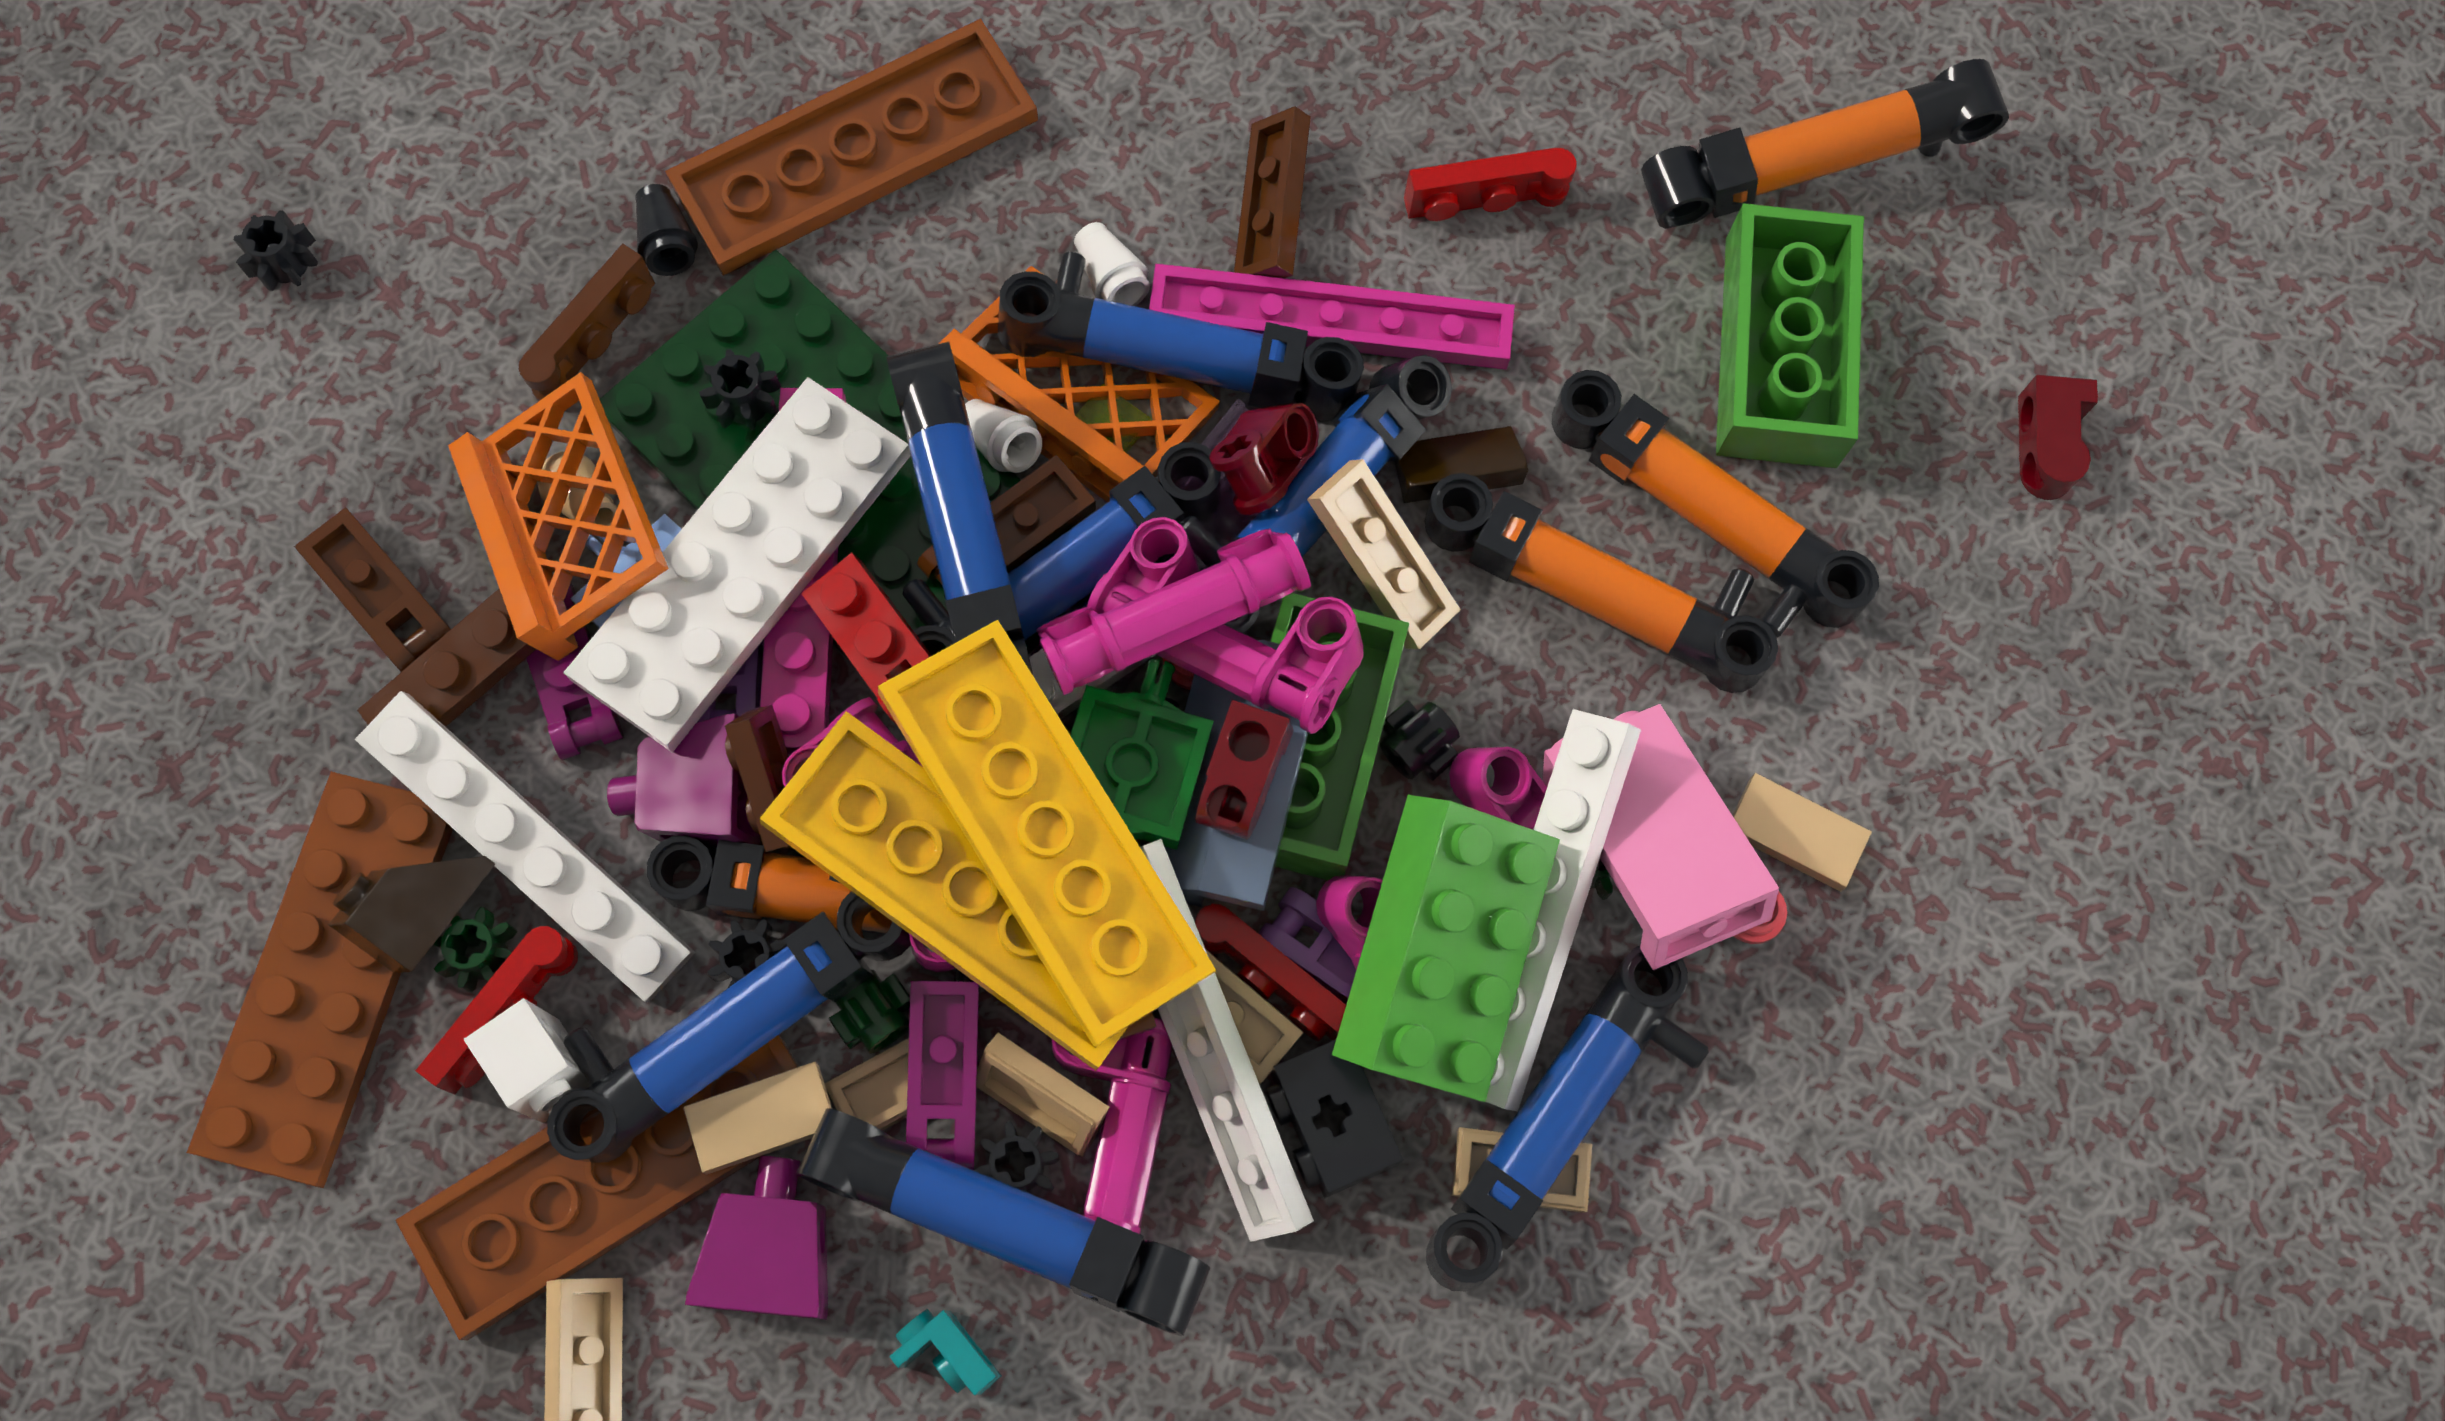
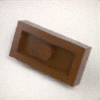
[725,705,790,852]

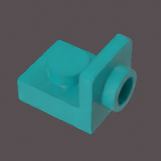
[889,1309,1002,1396]

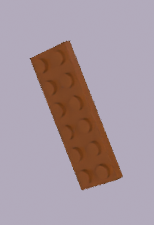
[665,18,1038,276]
[186,771,453,1188]
[395,1034,799,1341]

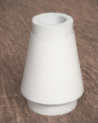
[1074,222,1150,306]
[965,399,1042,473]

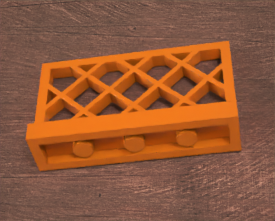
[939,266,1220,502]
[448,372,669,661]

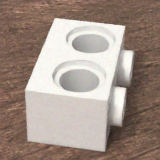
[464,998,591,1123]

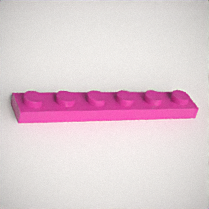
[1149,263,1515,370]
[760,388,846,754]

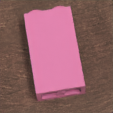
[1542,704,1779,970]

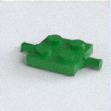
[1070,659,1214,850]

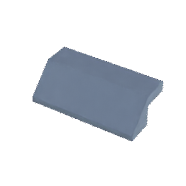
[1150,640,1308,911]

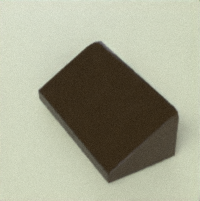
[1395,426,1528,503]

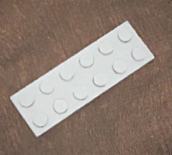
[563,377,911,753]

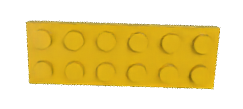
[878,620,1217,1048]
[760,711,1128,1071]

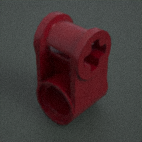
[1209,403,1319,515]

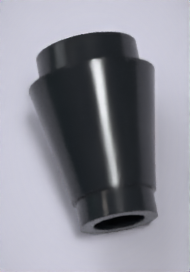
[635,184,698,276]

